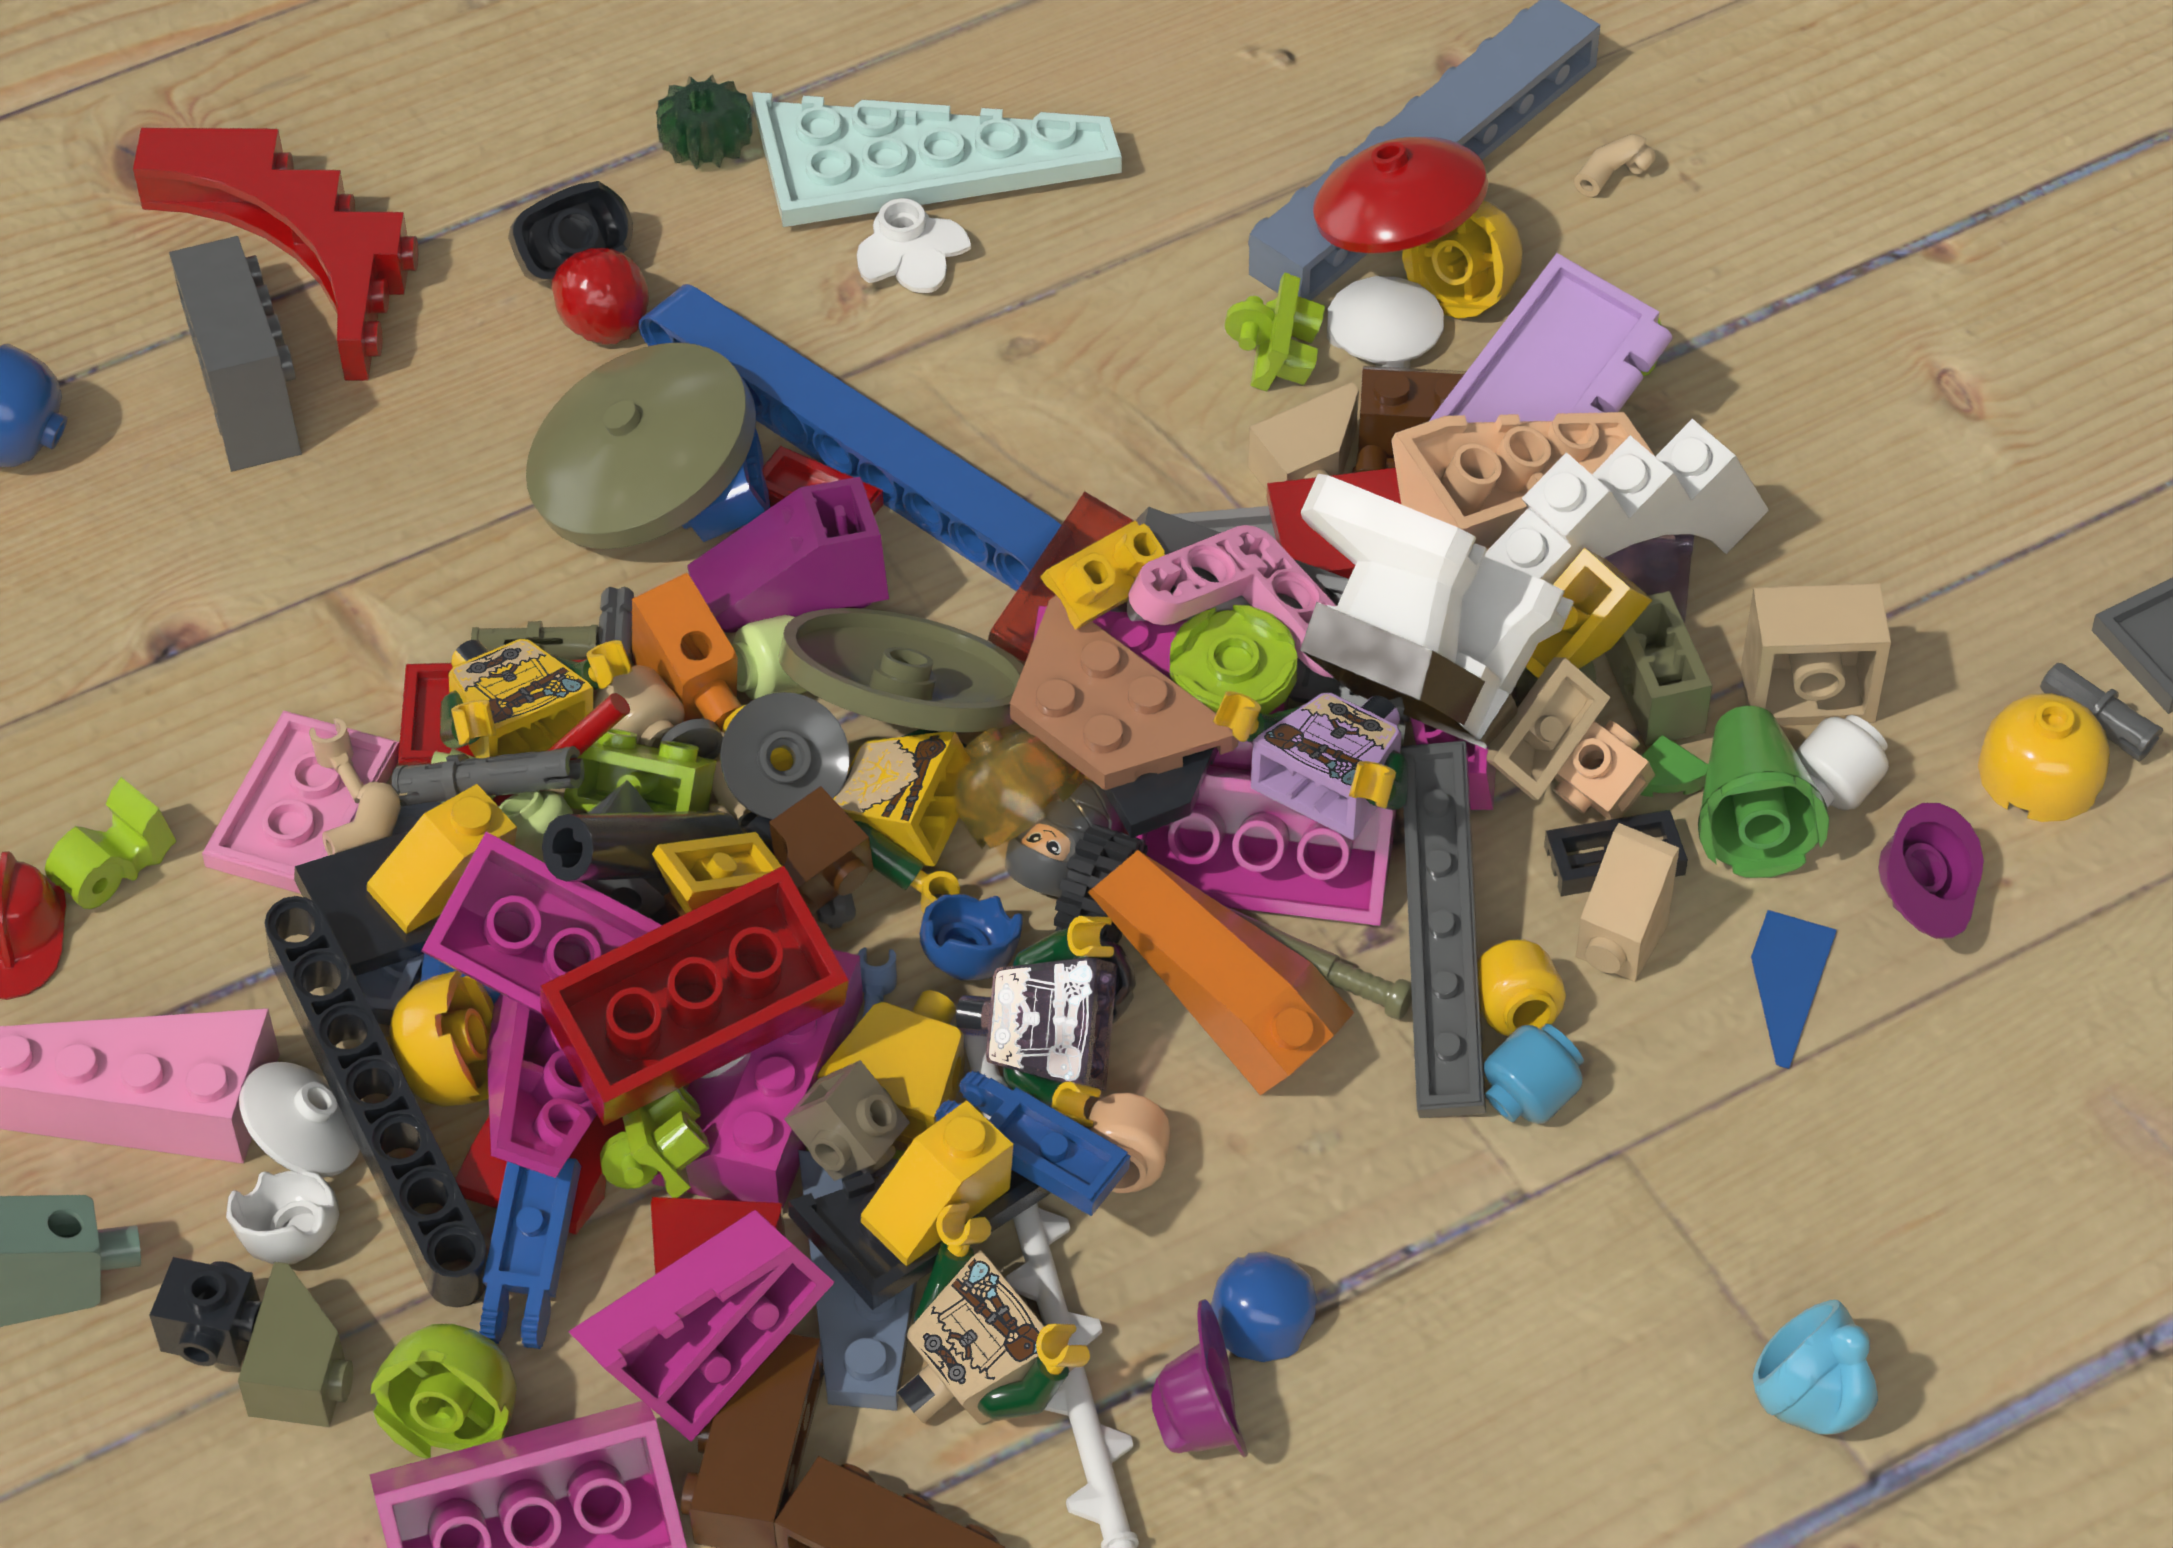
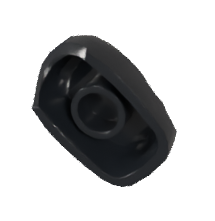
[508,181,633,281]

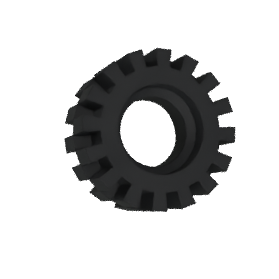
[1054,824,1148,943]

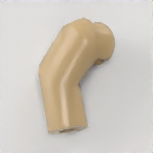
[1574,134,1656,197]

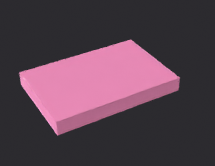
[202,710,399,894]

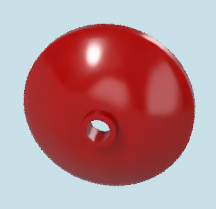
[1313,137,1488,253]

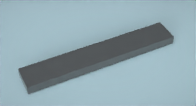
[1401,741,1486,1118]

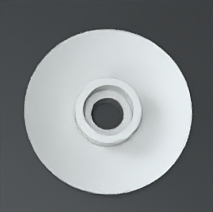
[239,1062,360,1178]

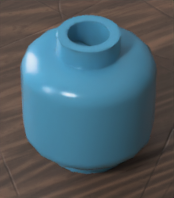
[1484,1024,1584,1124]

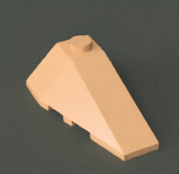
[1391,412,1655,550]

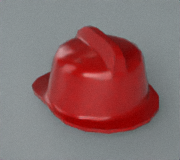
[0,851,67,1000]

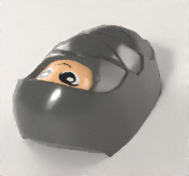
[1005,777,1124,897]

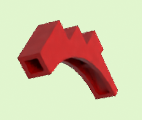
[133,128,419,381]

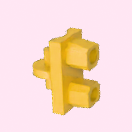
[1040,520,1165,630]

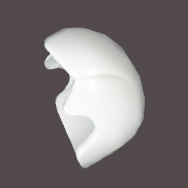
[226,1170,339,1264]

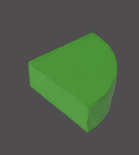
[1640,735,1708,797]

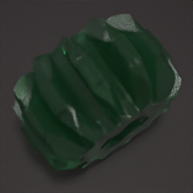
[656,74,753,170]

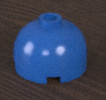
[0,343,68,467]

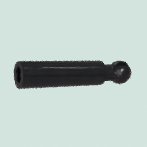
[542,811,782,882]

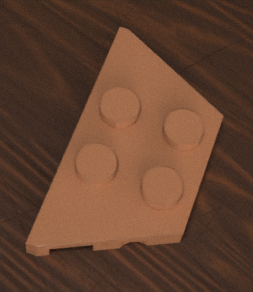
[1010,595,1238,790]

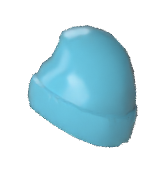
[1753,1299,1878,1435]

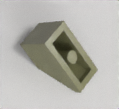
[238,1262,353,1427]

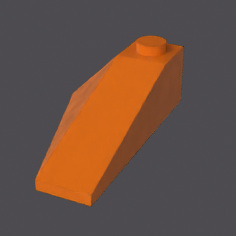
[1088,850,1354,1096]

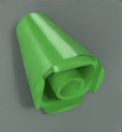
[1698,706,1829,878]

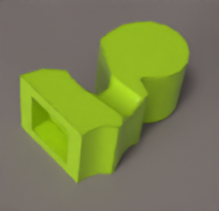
[45,777,177,909]

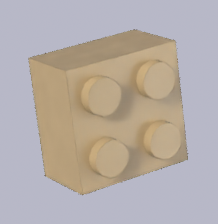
[1741,583,1891,726]

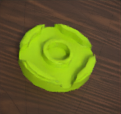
[1170,605,1298,714]

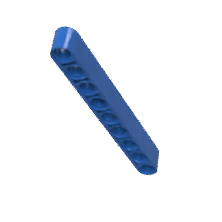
[639,284,1075,595]

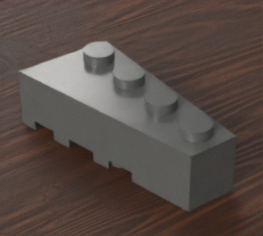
[169,236,302,472]

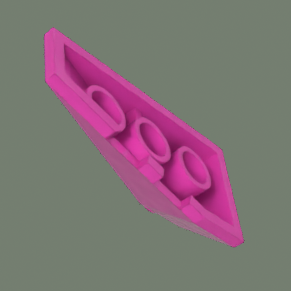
[487,994,597,1178]

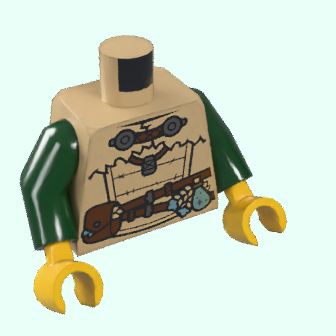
[897,1203,1090,1424]

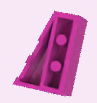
[568,1210,835,1442]

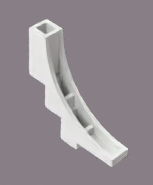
[1485,419,1769,585]

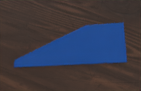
[1751,910,1837,1069]

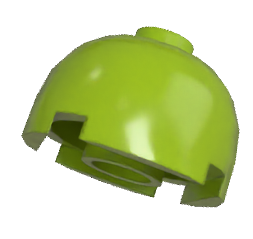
[371,1324,517,1459]

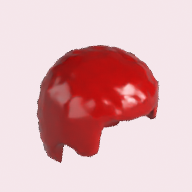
[552,248,649,345]

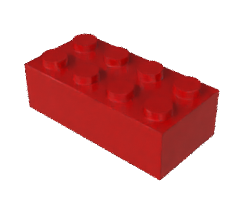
[540,865,849,1126]

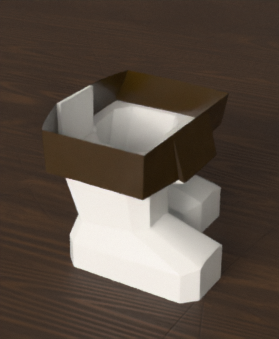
[1300,474,1574,749]

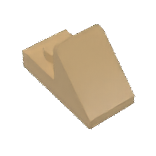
[1487,657,1611,800]

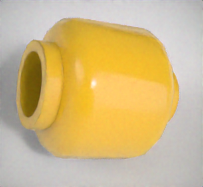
[1478,939,1566,1037]

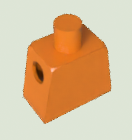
[632,573,742,732]

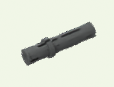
[392,746,585,807]

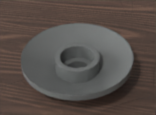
[720,692,849,820]

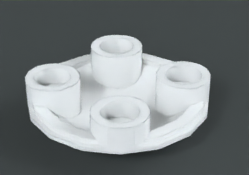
[1327,276,1444,368]

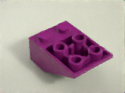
[687,477,889,633]

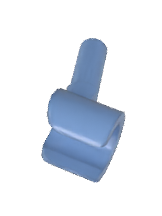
[858,947,897,1017]

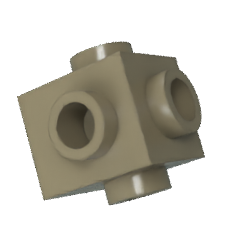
[784,1060,910,1181]

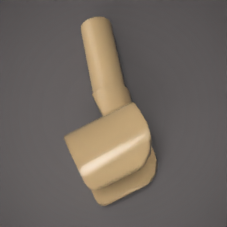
[309,718,364,804]

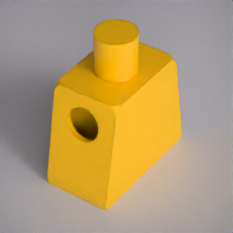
[817,990,965,1145]

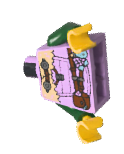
[1213,691,1408,840]

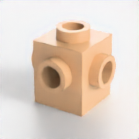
[1554,720,1655,820]

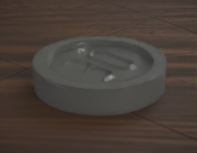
[661,719,723,760]

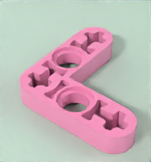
[1128,525,1336,678]

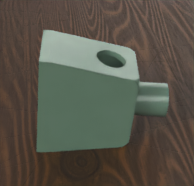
[0,1195,141,1327]

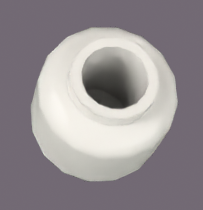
[1796,715,1889,810]

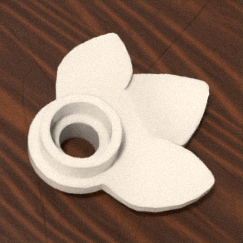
[857,198,971,293]

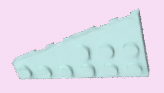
[752,92,1122,227]

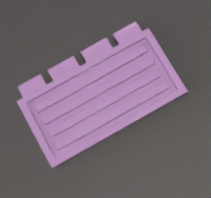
[1429,253,1673,423]

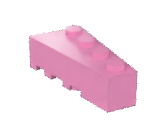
[0,1009,280,1164]

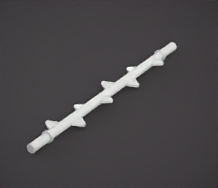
[963,1025,1139,1548]

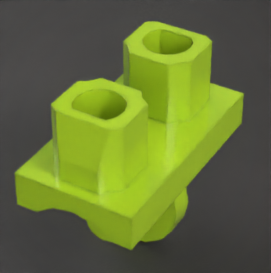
[1224,272,1325,392]
[600,1087,710,1198]

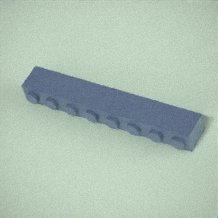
[1248,0,1600,301]

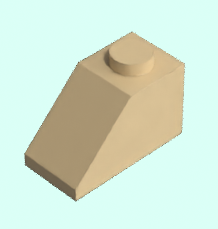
[1248,382,1359,490]
[1576,823,1679,982]

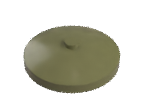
[526,343,756,549]
[779,608,1024,732]

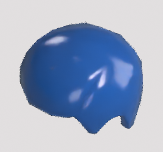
[919,894,1024,981]
[1211,1252,1318,1362]

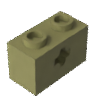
[1605,591,1712,746]

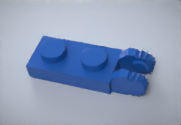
[934,1070,1131,1216]
[479,1158,581,1349]

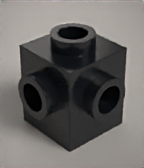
[149,1257,262,1367]

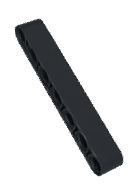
[264,896,487,1308]

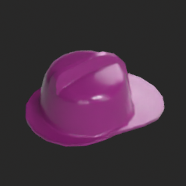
[1878,803,1984,939]
[1151,1299,1248,1458]

